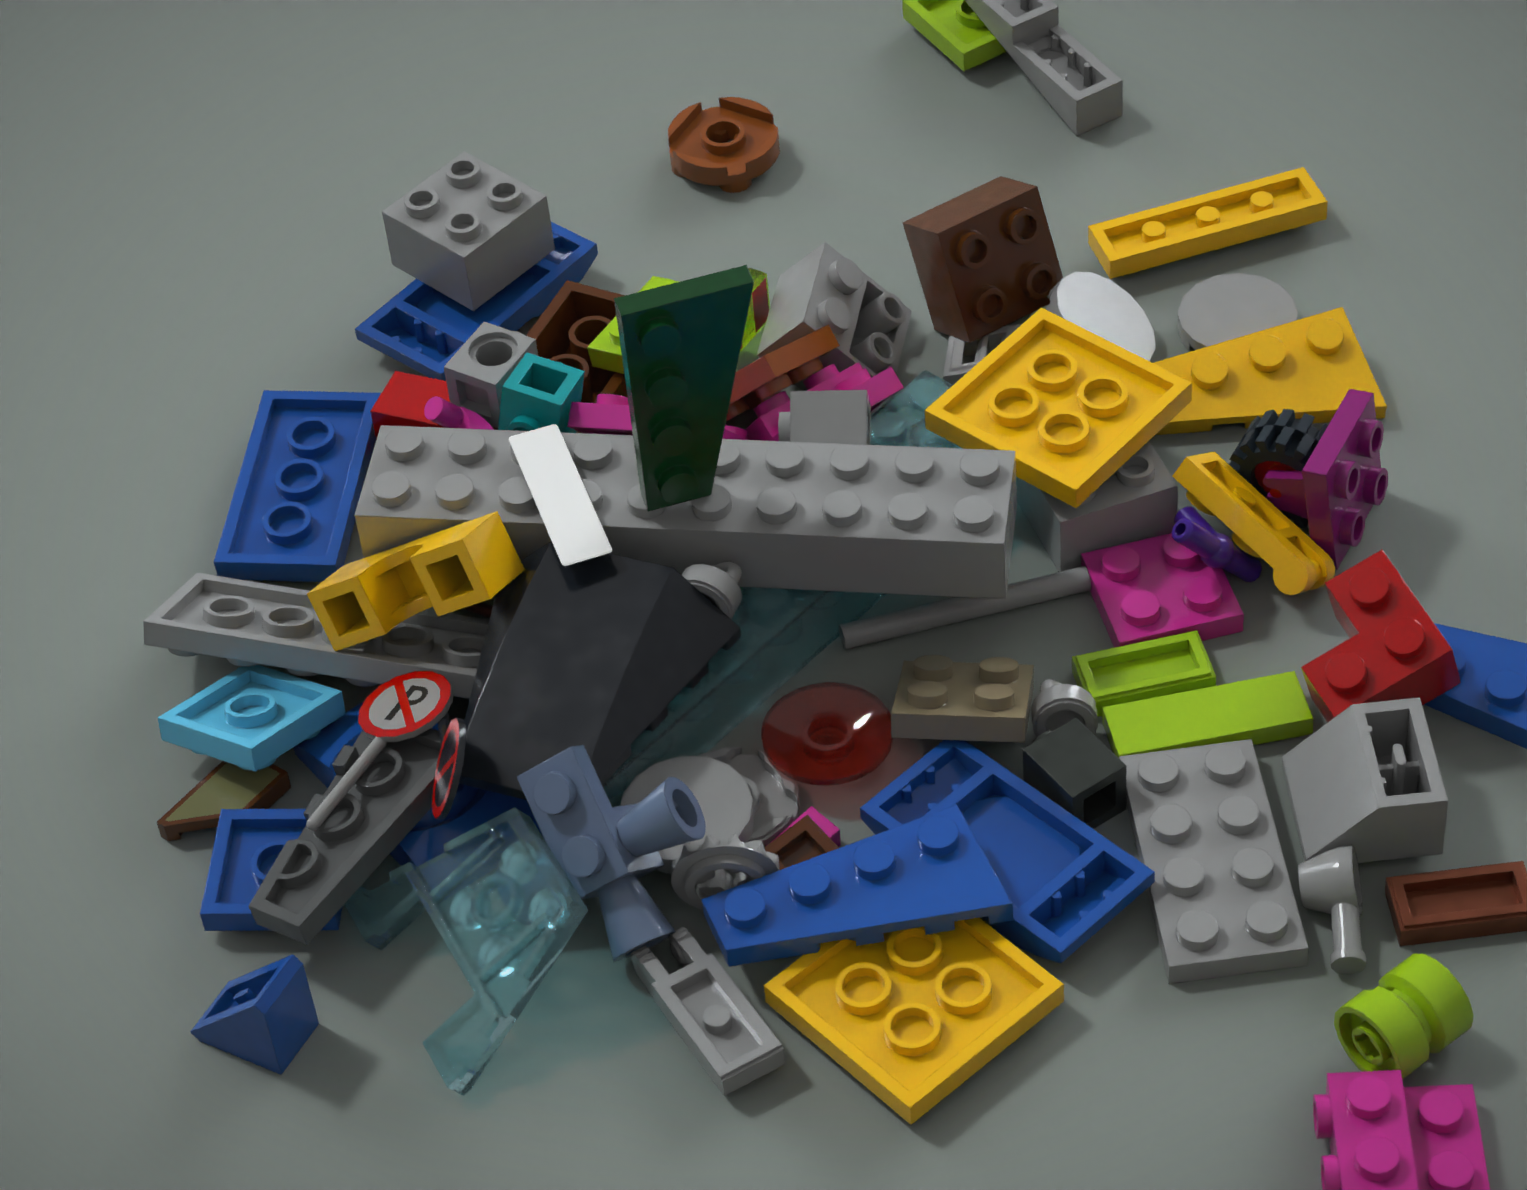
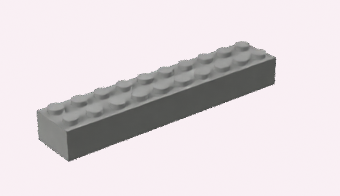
[354,425,1017,599]

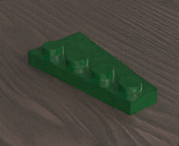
[614,265,754,512]

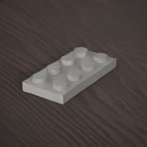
[1119,739,1309,984]

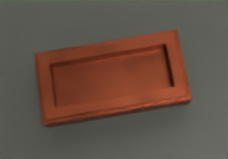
[1385,861,1527,946]

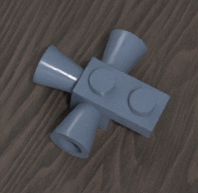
[499,745,706,962]

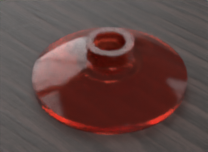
[761,682,894,786]

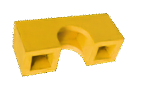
[307,511,525,651]

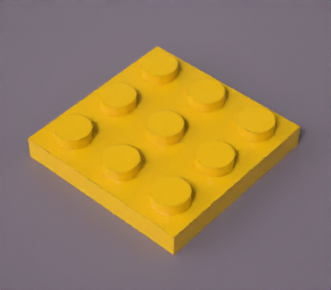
[925,307,1192,508]
[764,918,1064,1125]

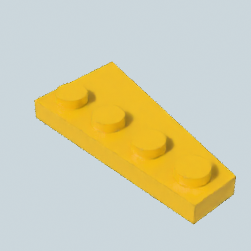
[1153,307,1387,435]

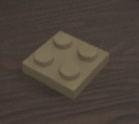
[891,655,1034,743]

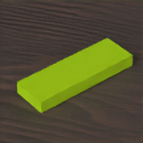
[1102,671,1313,758]

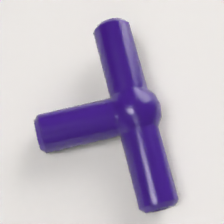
[1172,506,1262,582]

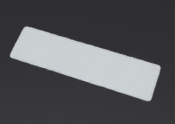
[509,424,612,566]

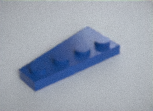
[1424,623,1527,749]

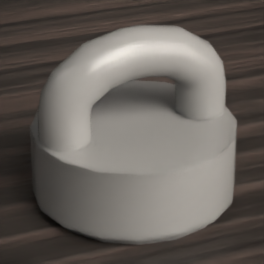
[682,561,742,619]
[1031,679,1098,737]

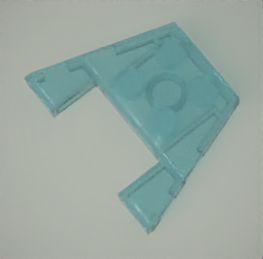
[344,807,588,1096]

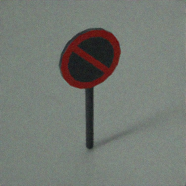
[432,711,466,820]

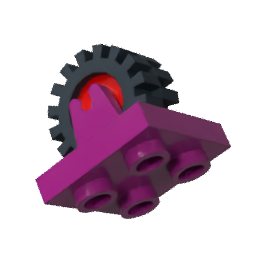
[1229,389,1388,570]

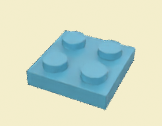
[157,665,346,772]

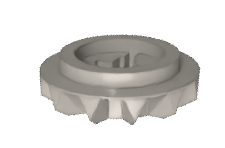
[671,833,780,910]

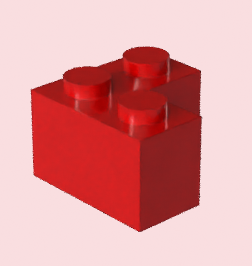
[1301,549,1461,723]

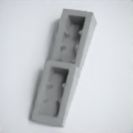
[965,0,1123,136]

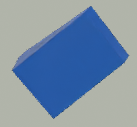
[190,954,319,1075]

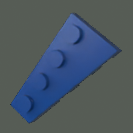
[701,805,1014,967]

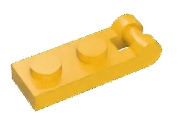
[1172,451,1335,595]

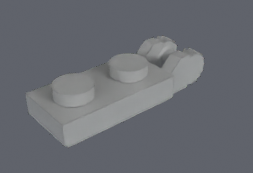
[630,927,786,1096]

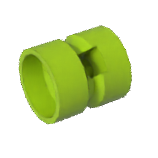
[1334,953,1474,1080]

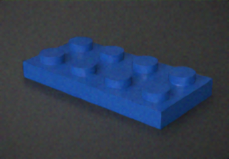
[214,390,381,582]

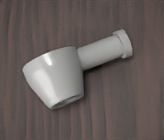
[1298,846,1367,974]

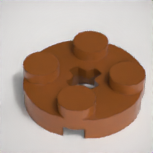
[668,97,780,193]

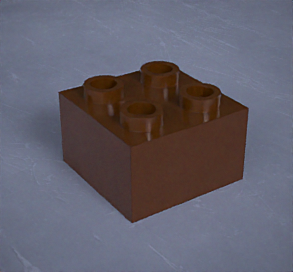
[902,176,1063,343]

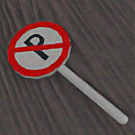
[306,671,453,831]

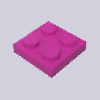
[1081,533,1244,648]

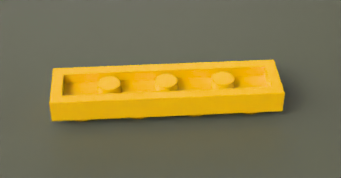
[1088,167,1328,279]

